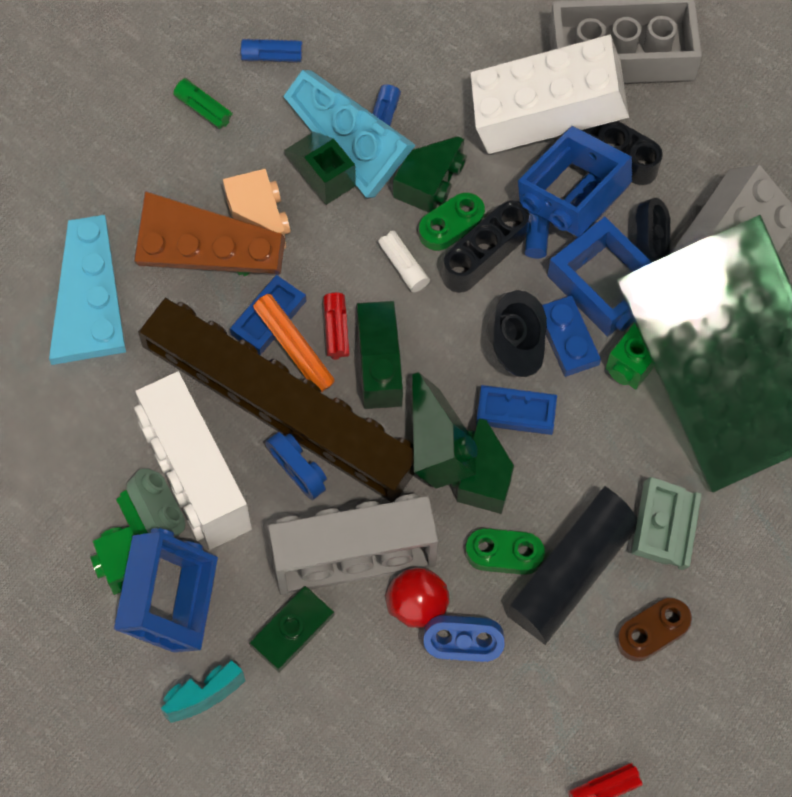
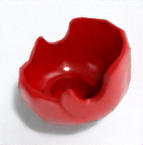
[385,567,450,628]

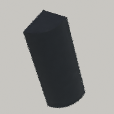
[507,486,637,645]

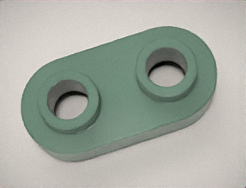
[127,469,185,538]

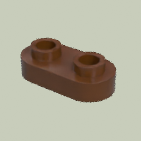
[617,598,692,662]

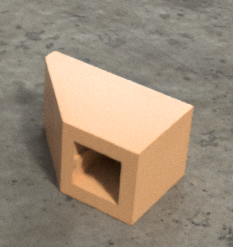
[223,169,291,249]

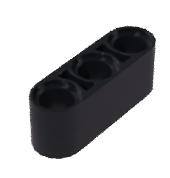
[581,121,663,185]
[443,200,529,293]

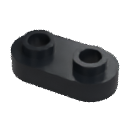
[635,198,671,268]

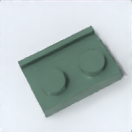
[631,477,702,570]

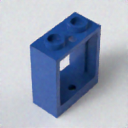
[518,126,632,237]
[547,217,664,337]
[114,528,218,653]

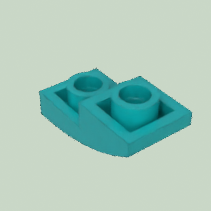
[161,660,246,723]

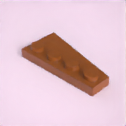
[134,191,286,274]

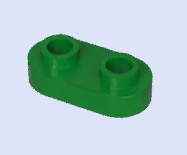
[419,193,485,251]
[465,529,545,575]

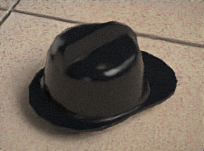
[487,290,547,377]

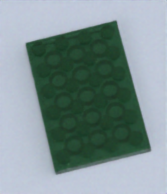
[615,214,792,493]

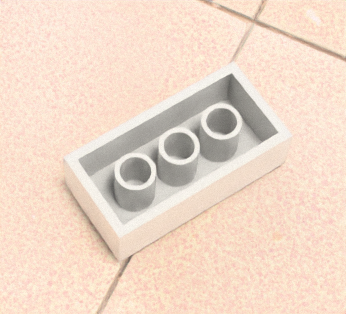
[471,34,629,154]
[133,371,252,550]

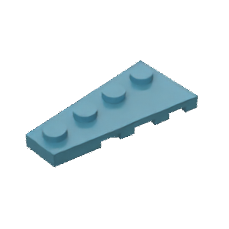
[283,70,416,198]
[49,215,126,365]

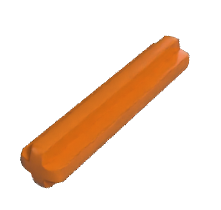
[253,294,335,392]

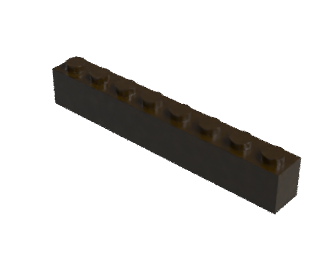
[138,297,415,502]

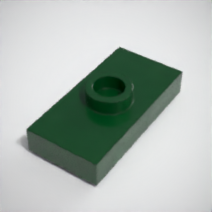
[249,586,335,673]

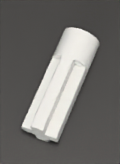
[378,231,430,293]

